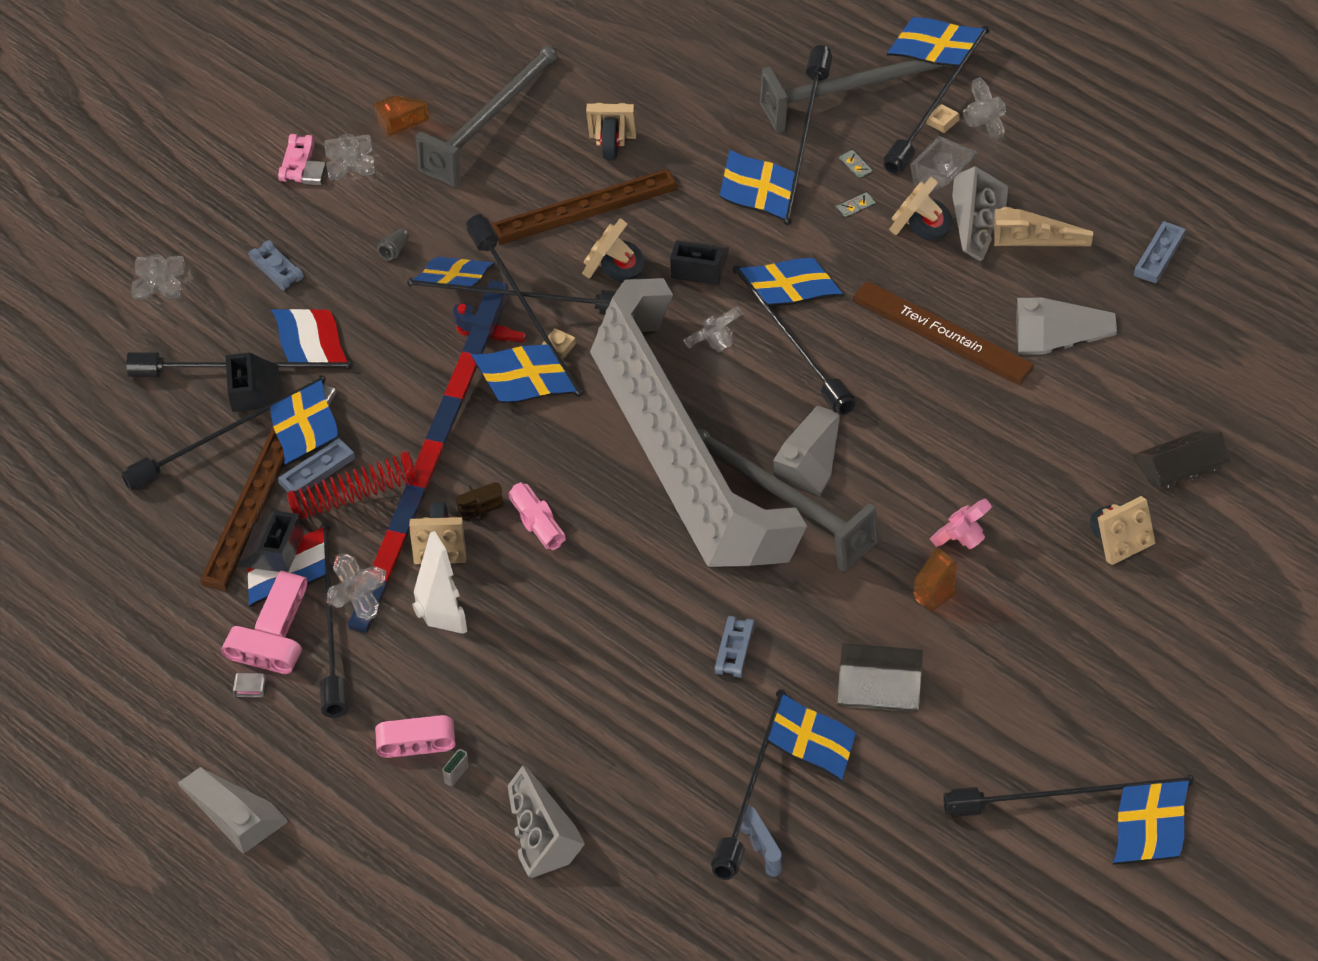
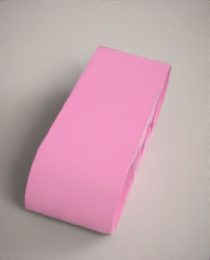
[254,571,307,638]
[221,626,302,674]
[375,715,455,758]

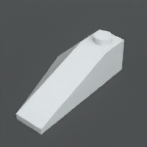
[412,531,467,634]

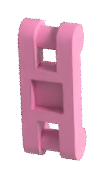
[278,134,315,183]

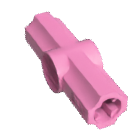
[508,482,566,550]

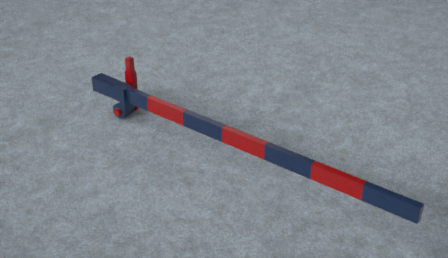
[348,280,526,633]

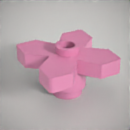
[930,498,993,549]

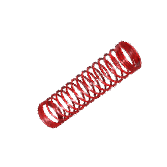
[286,450,418,521]

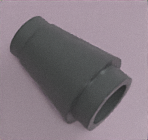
[377,228,409,261]

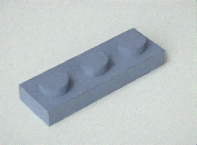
[1134,221,1186,284]
[278,438,355,497]

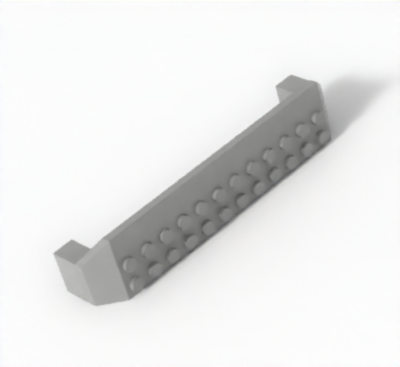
[590,278,807,567]

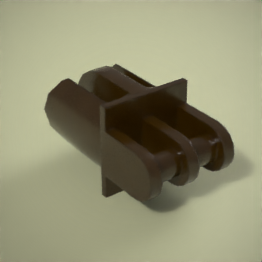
[456,482,504,520]

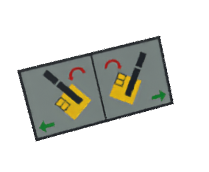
[838,149,874,178]
[835,191,877,217]

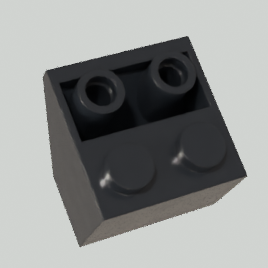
[670,240,729,285]
[225,352,281,412]
[238,511,304,572]

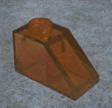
[373,95,429,137]
[914,547,957,611]

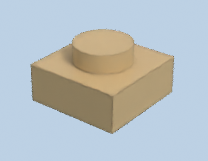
[926,104,960,133]
[541,328,576,360]

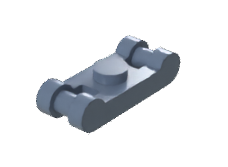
[248,240,304,291]
[715,616,755,678]
[739,805,782,877]

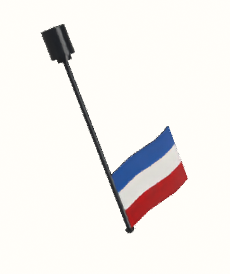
[126,309,353,377]
[248,523,348,718]

